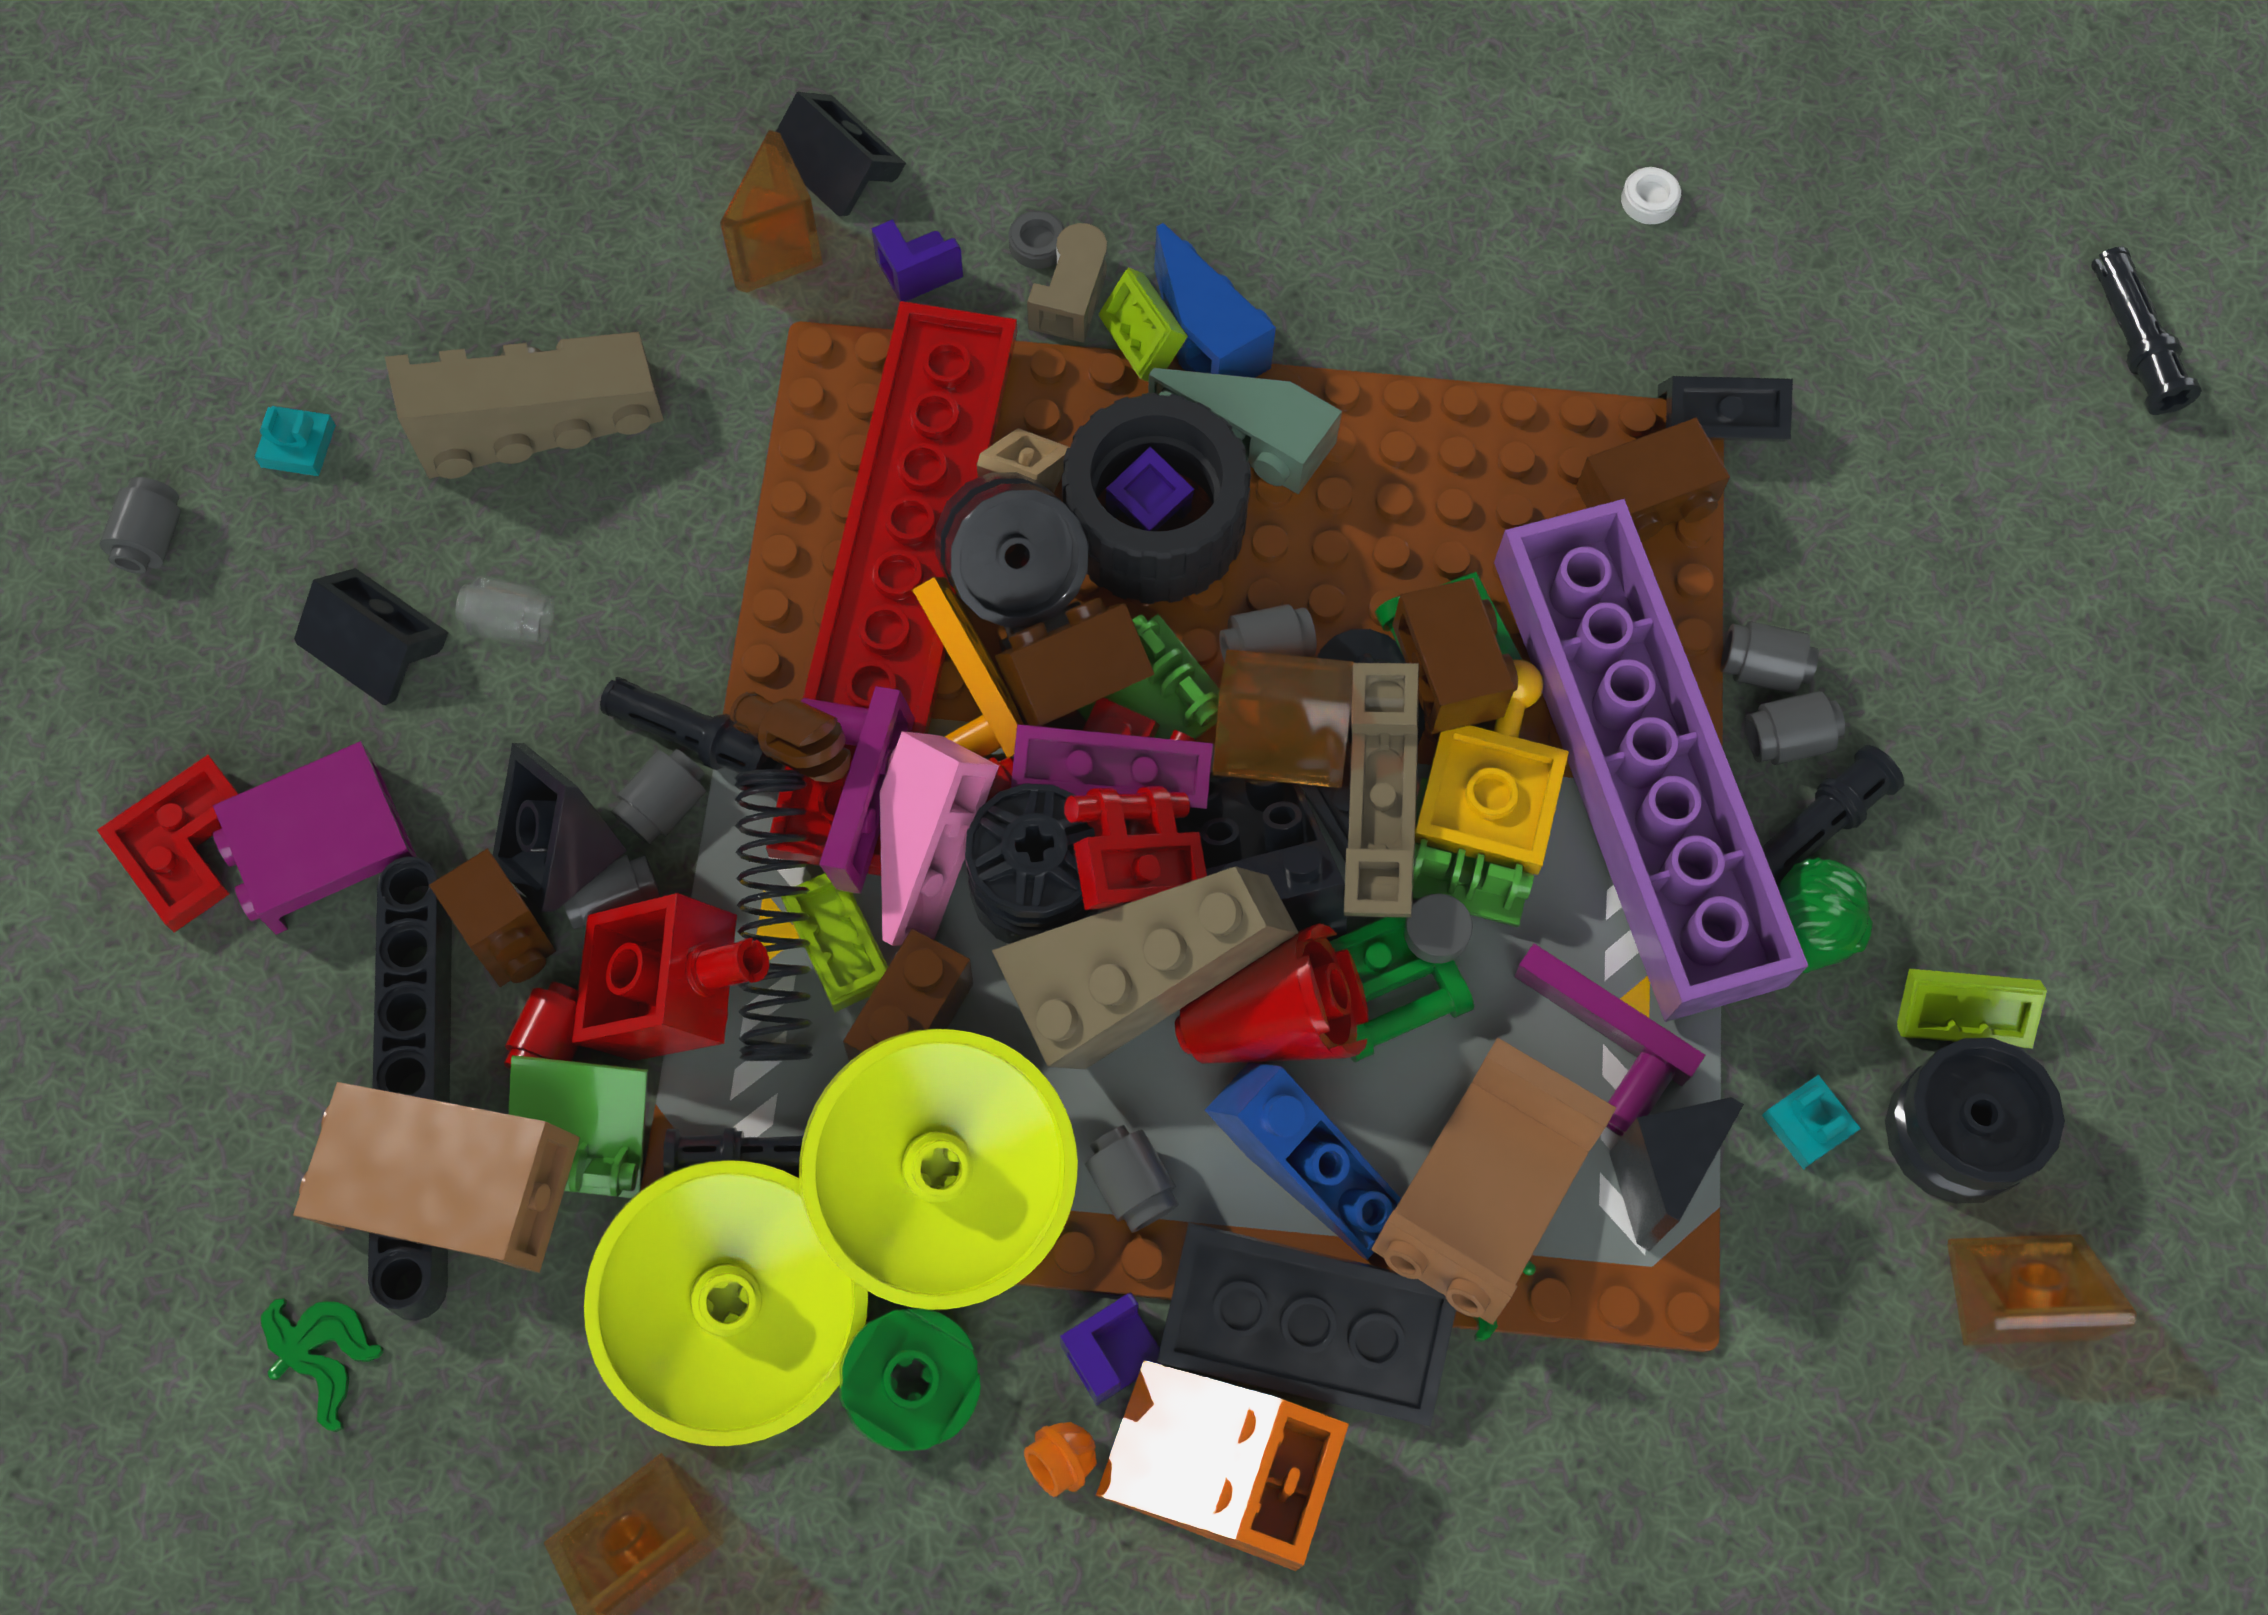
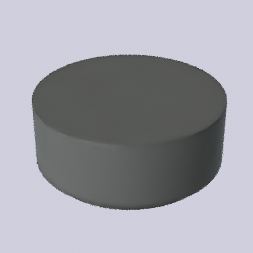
[1009,211,1065,269]
[1404,894,1473,963]

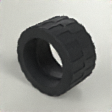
[1062,393,1251,604]

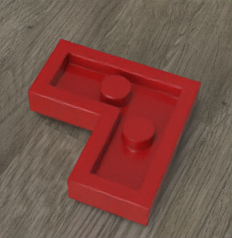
[97,755,239,933]

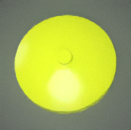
[799,1029,1078,1310]
[584,1160,868,1446]

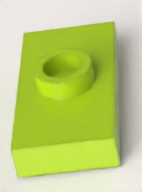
[1098,267,1188,382]
[780,873,888,1012]
[1897,969,2047,1049]

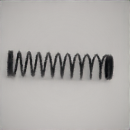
[734,769,813,1061]

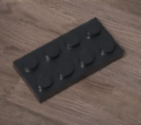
[1157,1222,1456,1427]

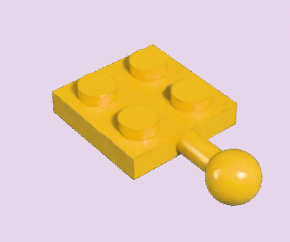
[1415,660,1569,875]

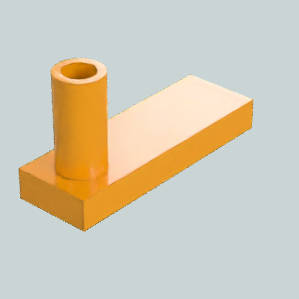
[913,577,1024,758]

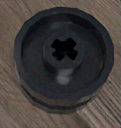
[935,472,1088,627]
[1885,1038,2065,1204]

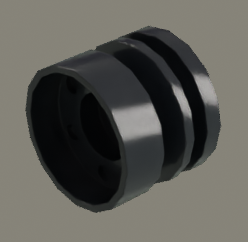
[965,783,1099,944]

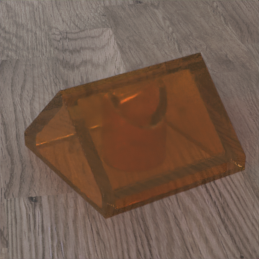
[720,130,823,293]
[1213,649,1354,788]
[1947,1234,2137,1345]
[544,1453,724,1615]

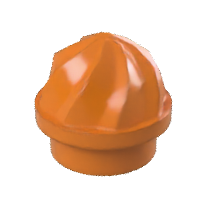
[1024,1422,1097,1497]

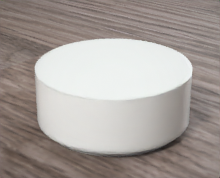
[1621,167,1681,224]

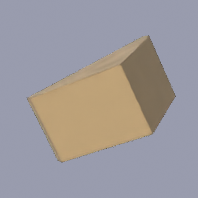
[977,428,1070,493]

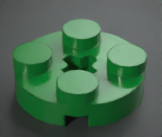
[839,1308,981,1451]

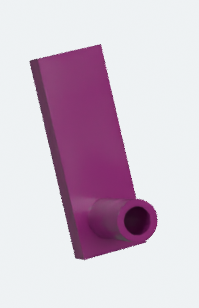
[801,686,915,894]
[1011,724,1213,809]
[1514,943,1706,1137]

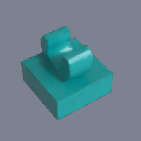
[254,406,336,476]
[1762,1075,1861,1170]

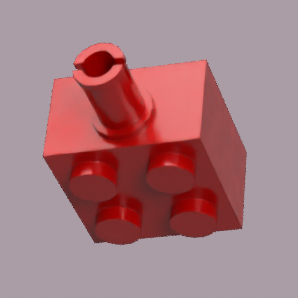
[572,893,769,1060]

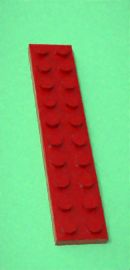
[766,301,1018,876]

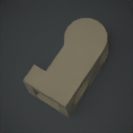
[1027,223,1107,343]

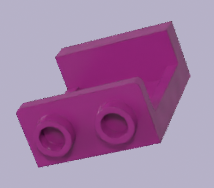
[213,741,417,935]

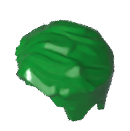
[1777,857,1873,973]

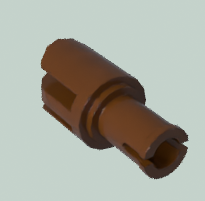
[730,692,851,782]

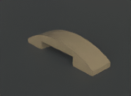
[1344,663,1419,918]

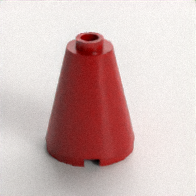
[1175,923,1369,1064]

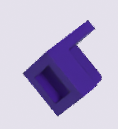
[871,219,963,302]
[1106,447,1194,531]
[1060,1292,1162,1406]

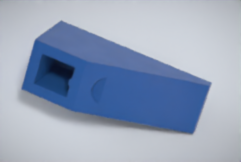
[1154,223,1276,378]
[1205,1062,1401,1260]

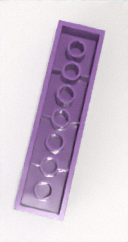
[1494,499,1808,1022]

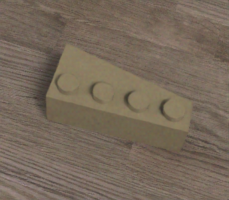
[385,332,664,479]
[992,866,1299,1070]

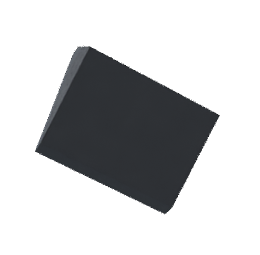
[492,743,627,912]
[1609,1097,1744,1251]

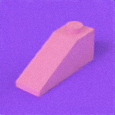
[880,731,999,946]

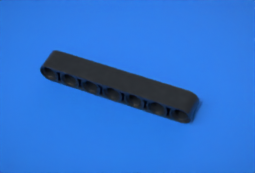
[368,856,452,1321]

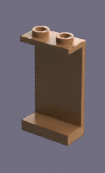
[1371,1038,1616,1325]
[293,1082,580,1273]

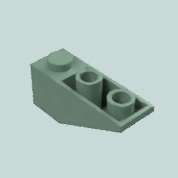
[1148,368,1342,494]

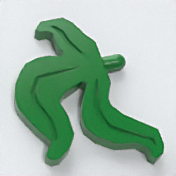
[261,1298,384,1432]

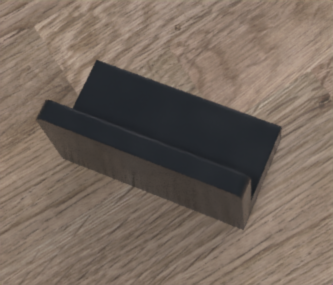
[768,92,906,216]
[1658,376,1793,442]
[294,568,449,705]

